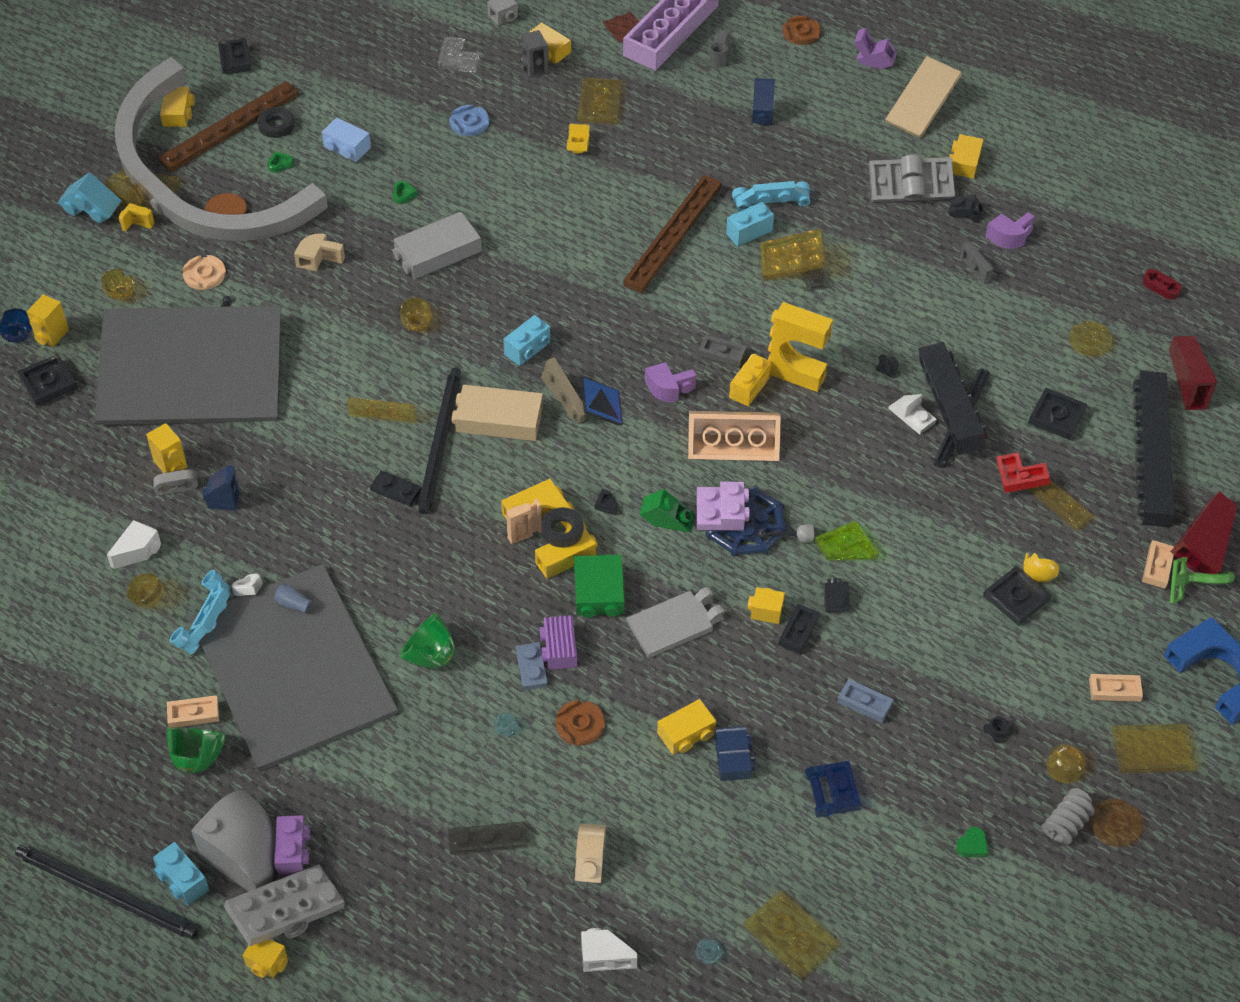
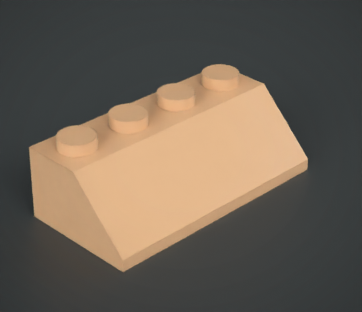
[688,411,781,461]

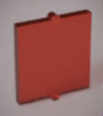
[603,12,639,43]

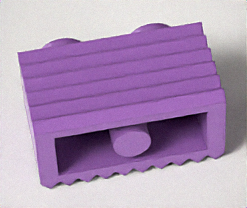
[540,615,577,670]

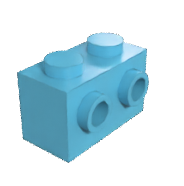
[726,202,774,247]
[504,315,551,366]
[153,842,209,906]

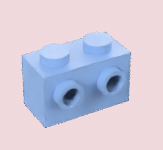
[322,118,371,162]

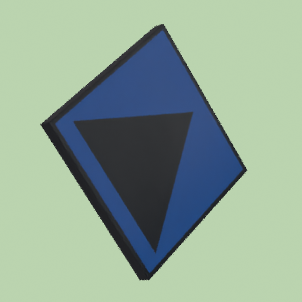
[581,376,623,425]

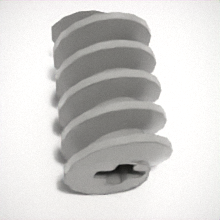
[1041,788,1095,845]

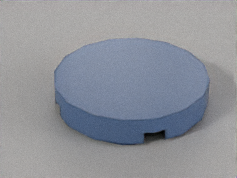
[449,105,490,136]

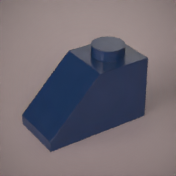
[752,78,775,125]
[203,465,240,511]

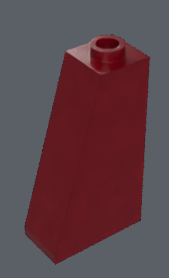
[1169,336,1217,410]
[1170,491,1237,574]

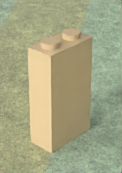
[452,385,543,441]

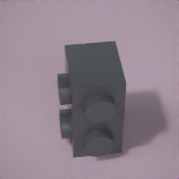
[519,30,548,78]

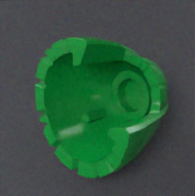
[399,613,455,669]
[166,727,226,774]

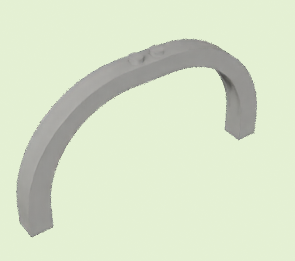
[115,57,328,241]

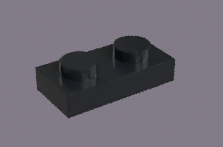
[370,470,421,507]
[778,604,820,654]

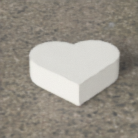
[231,574,263,596]

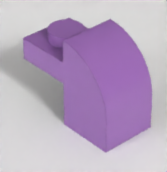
[854,28,897,69]
[985,212,1035,249]
[645,362,696,402]

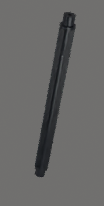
[418,367,461,514]
[15,845,198,940]

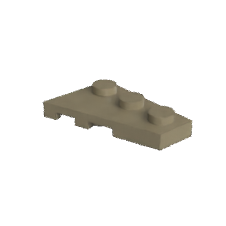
[541,357,588,424]

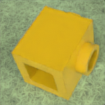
[747,587,785,624]
[242,939,288,979]

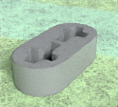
[153,470,198,495]

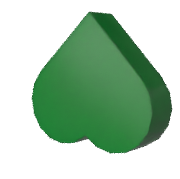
[267,151,294,173]
[393,181,418,204]
[956,827,988,857]

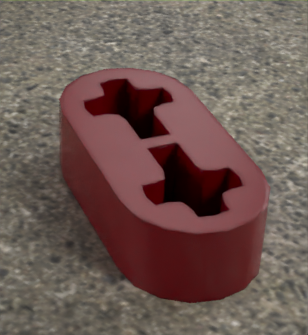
[1142,269,1182,300]

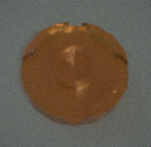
[1090,799,1143,847]

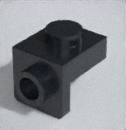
[948,194,983,223]
[821,578,850,612]

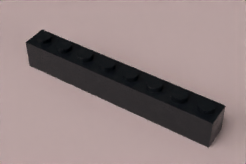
[1133,370,1174,528]

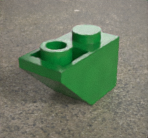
[639,489,695,533]

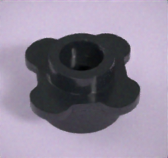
[876,354,899,378]
[983,716,1013,743]

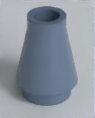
[274,584,312,613]

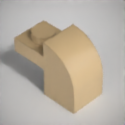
[294,234,345,271]
[575,823,606,883]

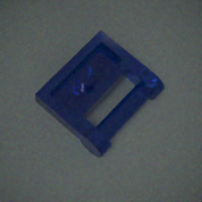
[804,761,861,818]

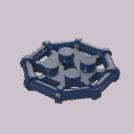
[705,486,788,556]

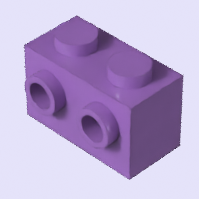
[275,816,310,877]

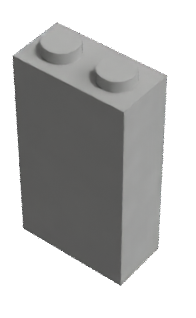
[392,212,482,279]

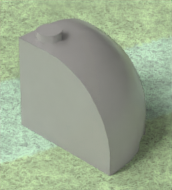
[191,791,276,891]

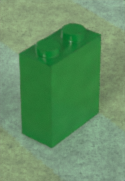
[574,554,624,618]

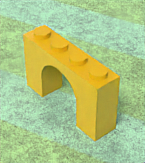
[768,302,833,392]
[501,479,598,579]

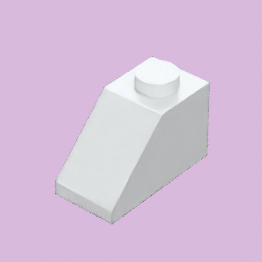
[107,520,161,569]
[581,928,637,972]

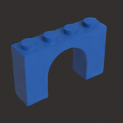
[1164,617,1240,725]

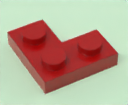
[996,452,1051,493]

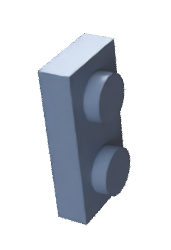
[515,642,547,691]
[837,679,893,723]

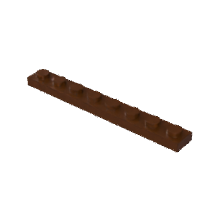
[158,81,299,172]
[623,175,722,294]

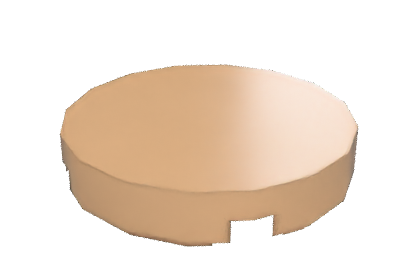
[183,255,226,290]

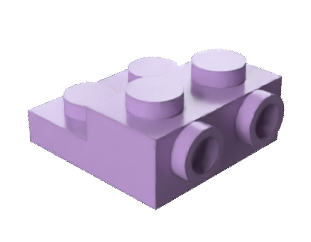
[697,482,749,531]

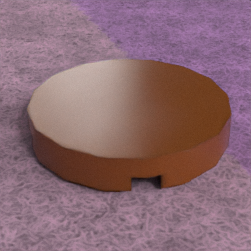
[783,16,821,45]
[205,193,247,215]
[556,700,605,746]

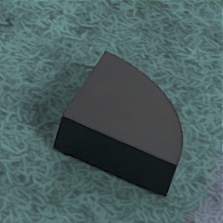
[594,489,617,516]

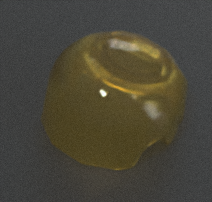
[101,269,136,300]
[400,297,433,332]
[126,573,164,608]
[1046,744,1087,784]

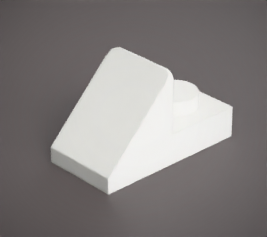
[888,394,937,434]

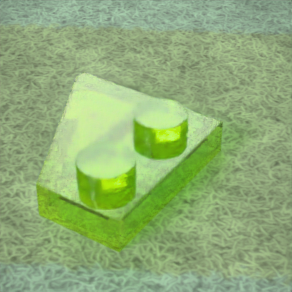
[815,520,879,560]

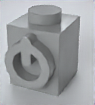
[487,0,519,26]

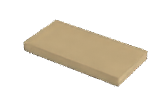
[885,56,962,138]

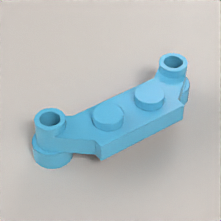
[732,181,811,212]
[169,570,231,655]

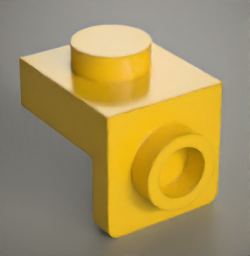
[567,124,590,154]
[119,203,155,231]

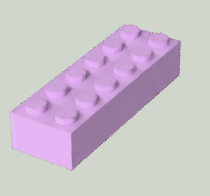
[623,0,719,71]

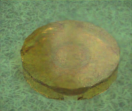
[105,174,145,208]
[1068,321,1113,357]

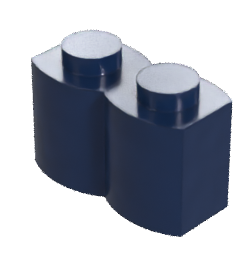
[715,726,755,781]

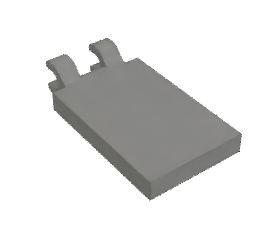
[626,587,724,658]

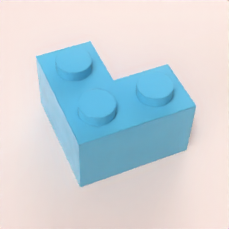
[57,172,122,223]

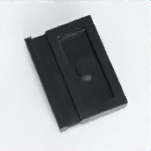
[218,38,251,74]

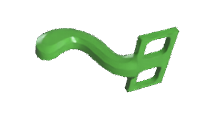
[1170,557,1235,603]

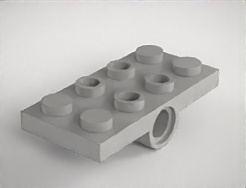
[869,155,955,203]
[224,864,345,946]

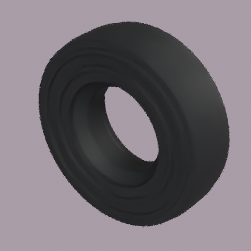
[257,107,294,138]
[541,507,584,548]

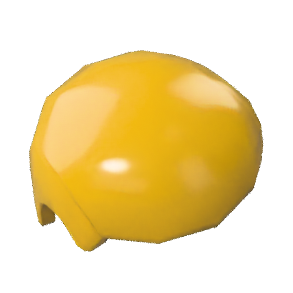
[1023,553,1059,583]

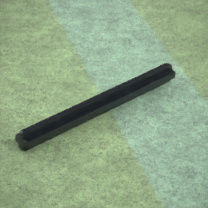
[933,368,990,468]

